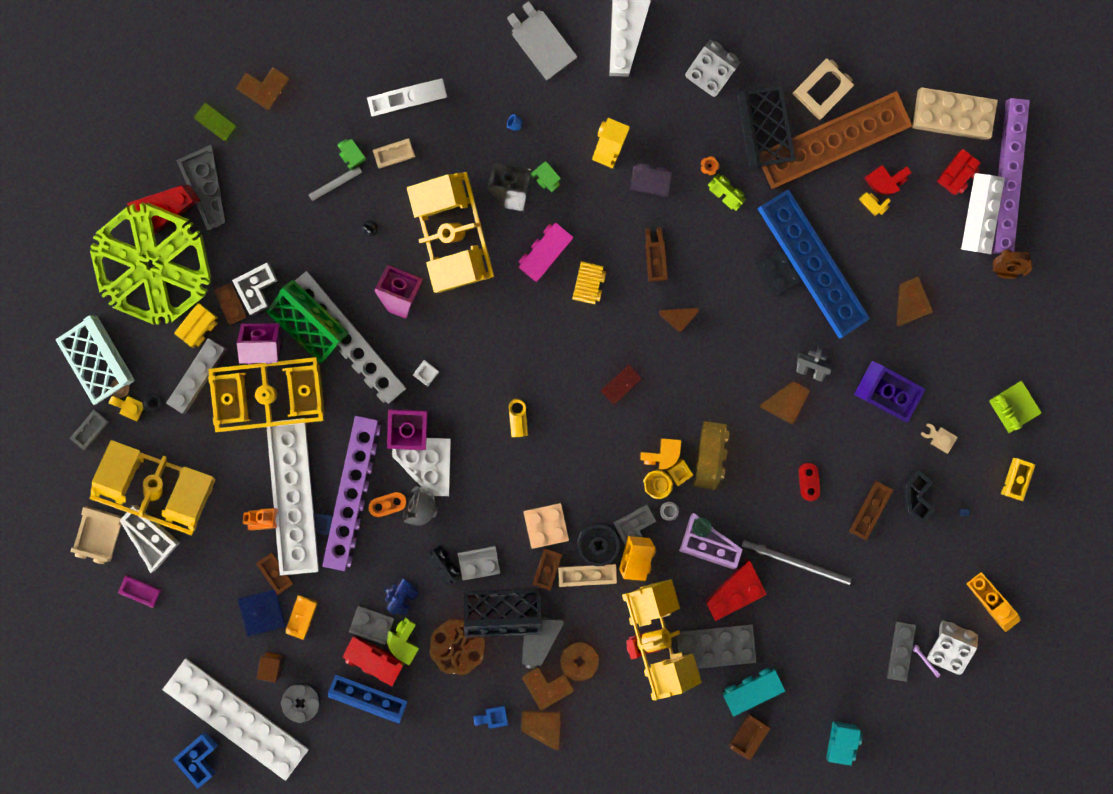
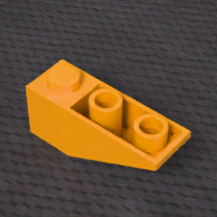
[967,572,1021,632]

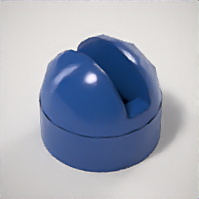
[507,114,523,131]

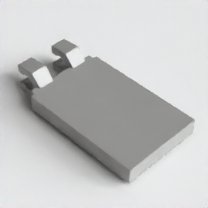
[507,1,577,81]

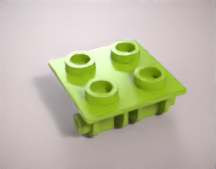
[989,381,1041,433]

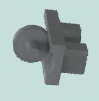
[796,347,831,382]

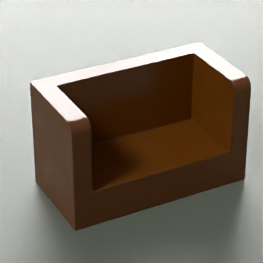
[256,652,284,683]
[729,713,770,761]

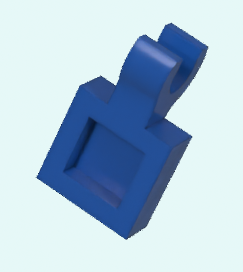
[473,705,508,729]

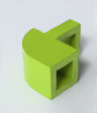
[387,617,419,665]

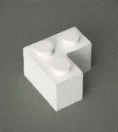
[232,263,278,315]

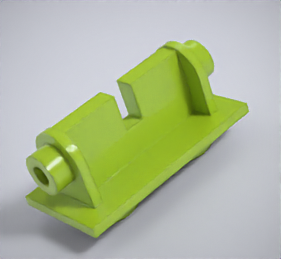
[708,174,746,211]

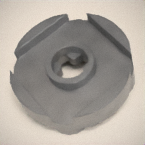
[281,684,320,723]

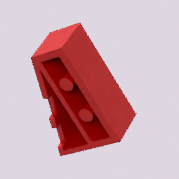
[705,559,767,621]
[343,635,404,686]

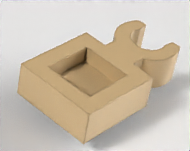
[921,424,958,454]

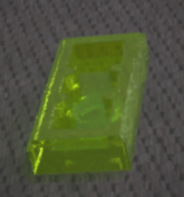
[194,103,236,141]

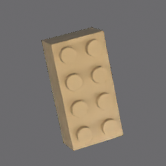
[912,87,998,141]

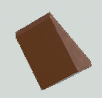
[659,308,699,333]

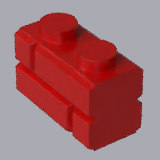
[937,149,981,195]

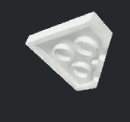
[392,438,451,496]

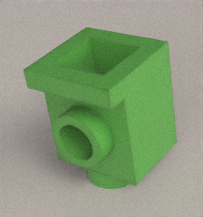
[338,139,366,170]
[531,161,561,192]

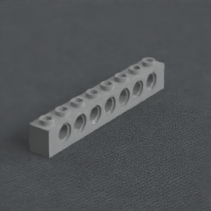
[295,271,407,404]

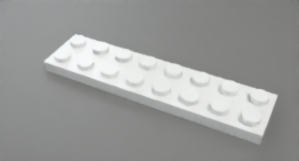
[266,418,319,575]
[162,658,309,781]

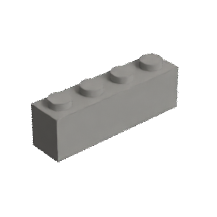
[167,338,228,414]

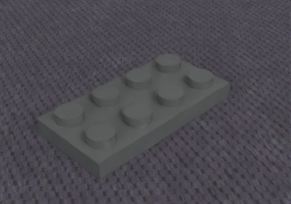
[677,624,757,669]

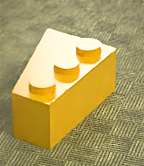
[592,118,630,169]

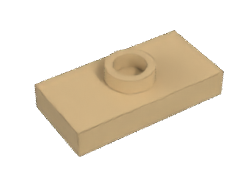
[373,138,415,169]

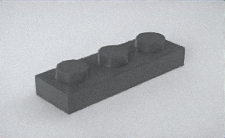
[887,621,916,682]

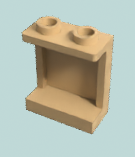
[71,506,122,564]

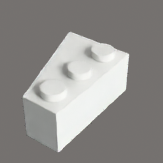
[120,505,180,573]

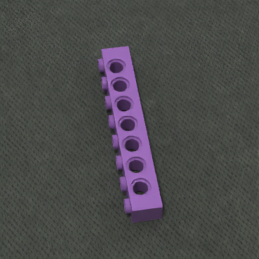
[991,98,1030,254]
[322,416,381,571]

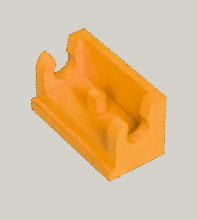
[285,595,318,640]

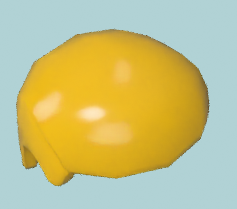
[643,470,673,499]

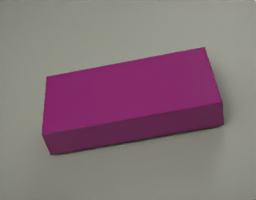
[118,575,161,608]

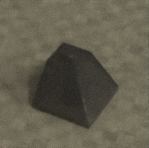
[488,163,531,211]

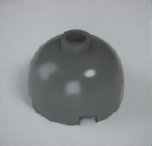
[403,486,438,526]

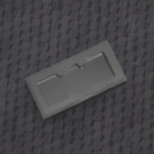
[69,409,110,451]

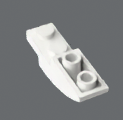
[367,78,447,116]

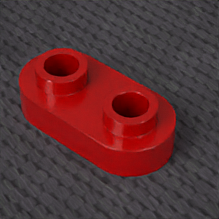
[798,463,820,501]

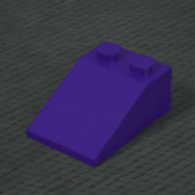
[854,361,926,423]

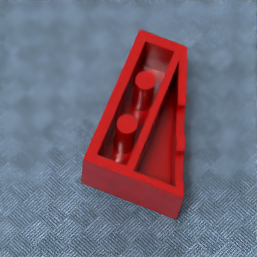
[126,185,200,234]

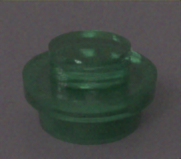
[692,518,712,537]

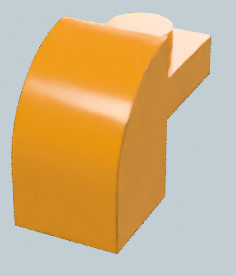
[640,438,681,469]

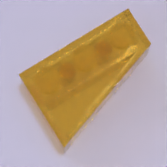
[693,421,729,490]

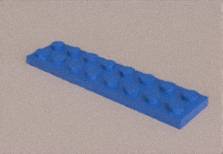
[757,189,870,339]

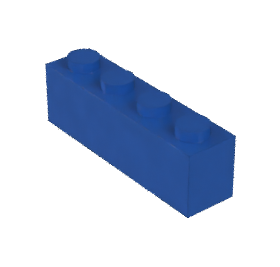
[328,674,407,724]

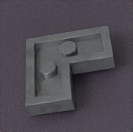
[613,505,656,545]

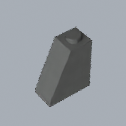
[522,616,563,668]

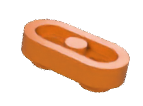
[369,492,407,517]

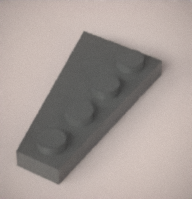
[176,145,226,231]

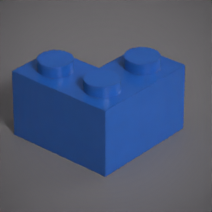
[173,731,218,789]

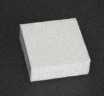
[413,360,439,386]

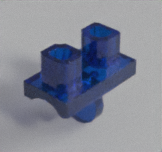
[383,578,418,615]

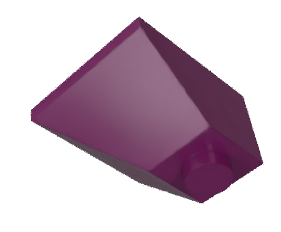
[375,265,423,319]

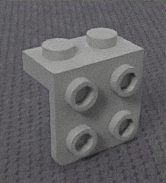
[685,40,741,97]
[927,620,978,675]

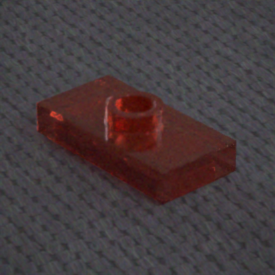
[601,365,641,405]

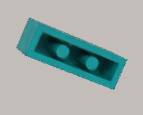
[722,668,785,717]

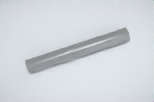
[309,166,362,201]

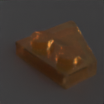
[759,382,810,424]
[521,711,560,750]

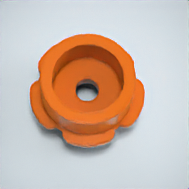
[701,156,719,175]

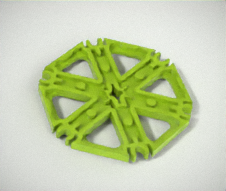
[90,203,211,325]

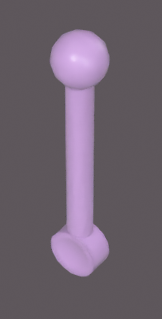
[912,645,941,678]

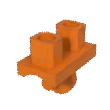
[243,508,278,531]

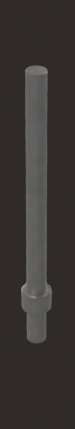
[741,540,852,585]

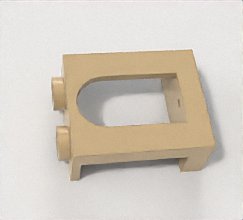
[792,58,854,120]

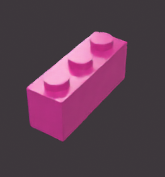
[519,223,573,283]

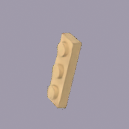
[558,564,617,587]

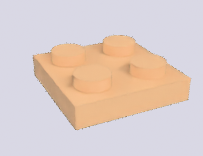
[524,503,569,549]

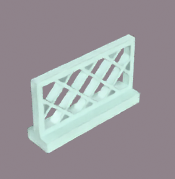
[56,315,135,405]

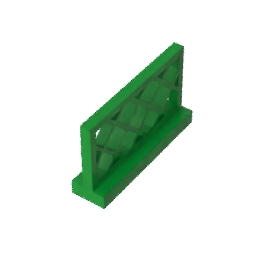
[265,280,349,364]

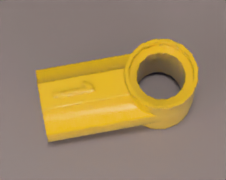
[509,398,528,437]

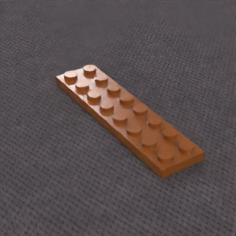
[759,91,912,189]

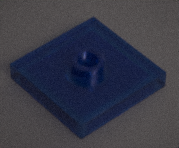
[238,589,285,636]

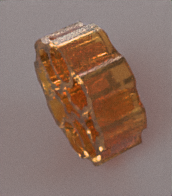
[429,618,486,676]

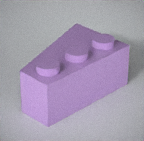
[679,513,742,570]

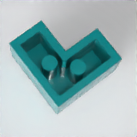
[826,721,863,766]

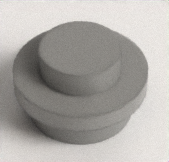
[660,502,679,521]

